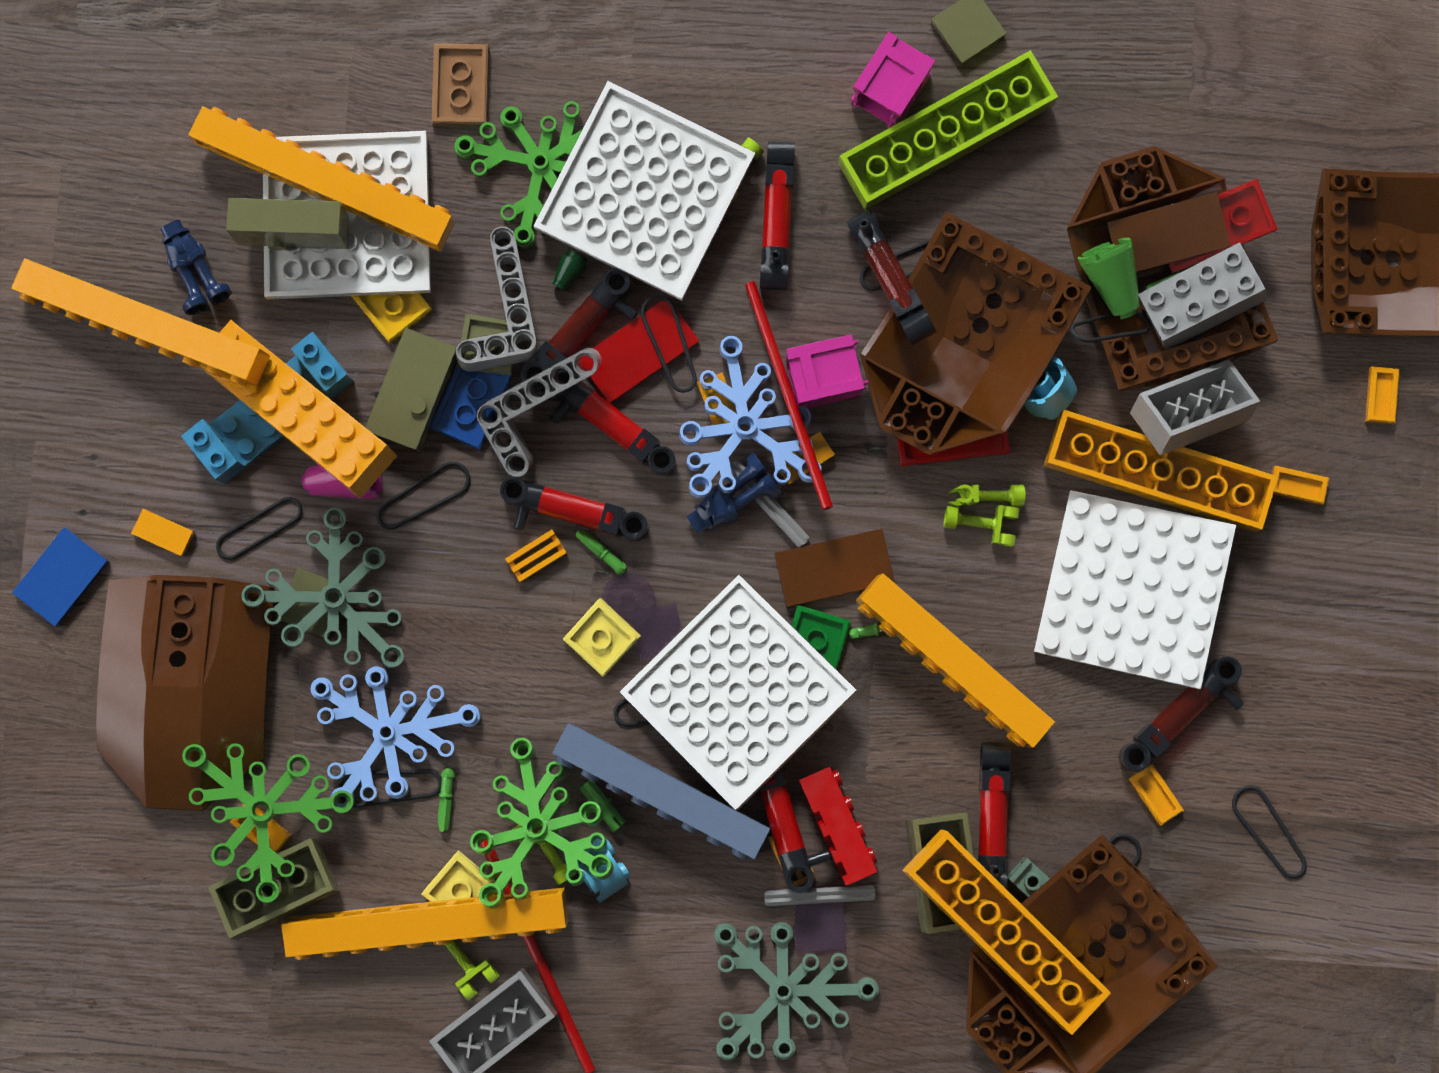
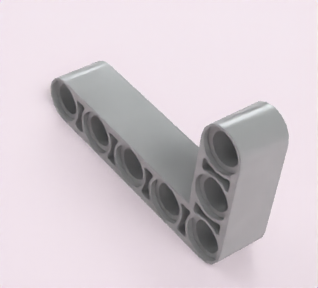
[456,227,537,372]
[477,348,602,477]

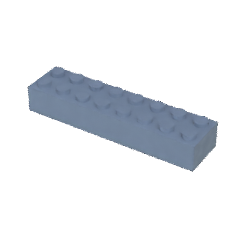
[552,723,770,861]

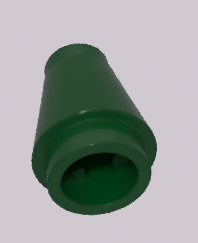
[552,249,587,291]

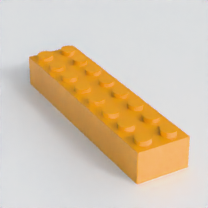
[199,320,397,498]
[1043,410,1278,533]
[856,573,1055,748]
[902,829,1111,1035]

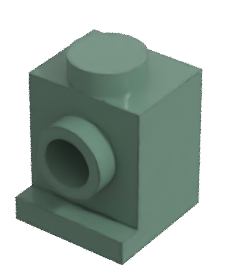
[1007,857,1050,898]

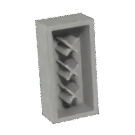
[1139,242,1267,350]
[1130,360,1260,456]
[429,968,557,1073]

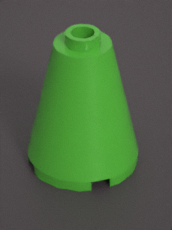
[1078,238,1140,319]

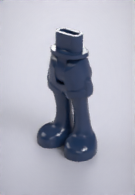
[160,219,232,315]
[686,452,783,534]

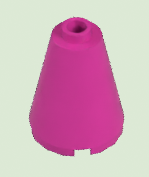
[302,464,382,499]

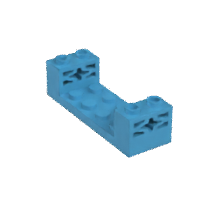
[181,332,354,484]

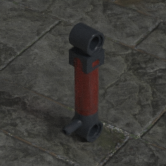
[846,209,937,346]
[521,268,638,392]
[1118,656,1244,771]

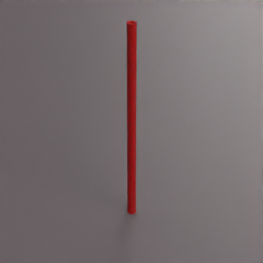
[745,281,833,510]
[480,840,596,1073]

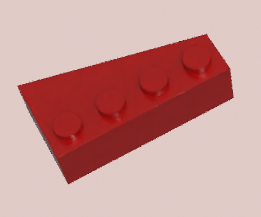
[798,766,877,886]

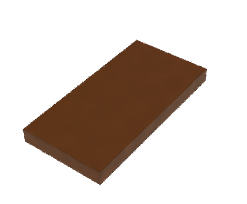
[1107,192,1231,272]
[774,529,895,607]

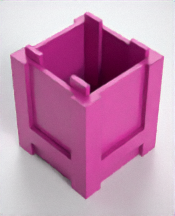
[851,32,935,129]
[785,334,868,409]

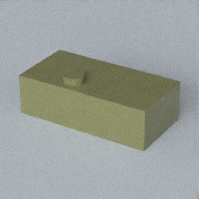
[226,198,350,251]
[365,328,457,454]
[905,812,974,934]
[208,838,340,940]

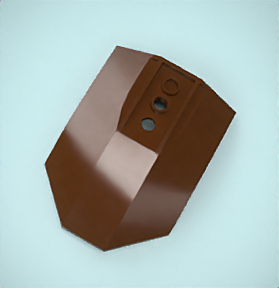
[1067,146,1278,391]
[1311,168,1439,337]
[860,212,1092,455]
[96,575,276,811]
[966,834,1218,1073]

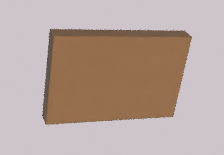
[432,43,489,126]

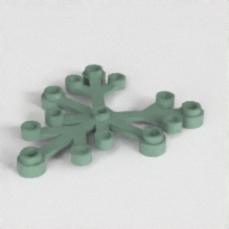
[242,507,404,668]
[714,922,879,1061]

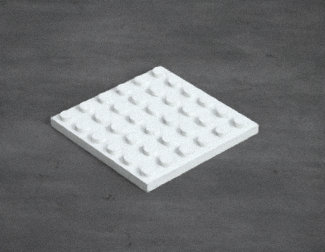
[534,81,755,301]
[263,131,431,300]
[1034,490,1236,689]
[620,575,857,811]

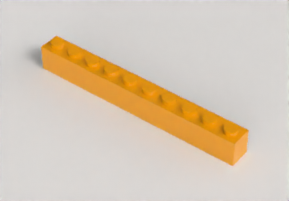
[188,106,455,252]
[11,258,270,387]
[281,888,569,960]

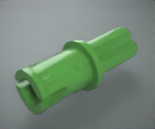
[580,780,626,832]

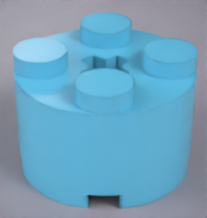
[1024,356,1077,420]
[578,838,631,903]

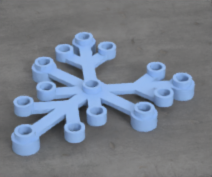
[679,336,821,498]
[311,667,481,808]

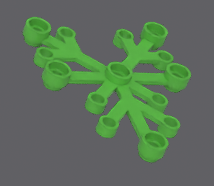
[454,101,583,249]
[470,738,614,909]
[182,744,354,903]

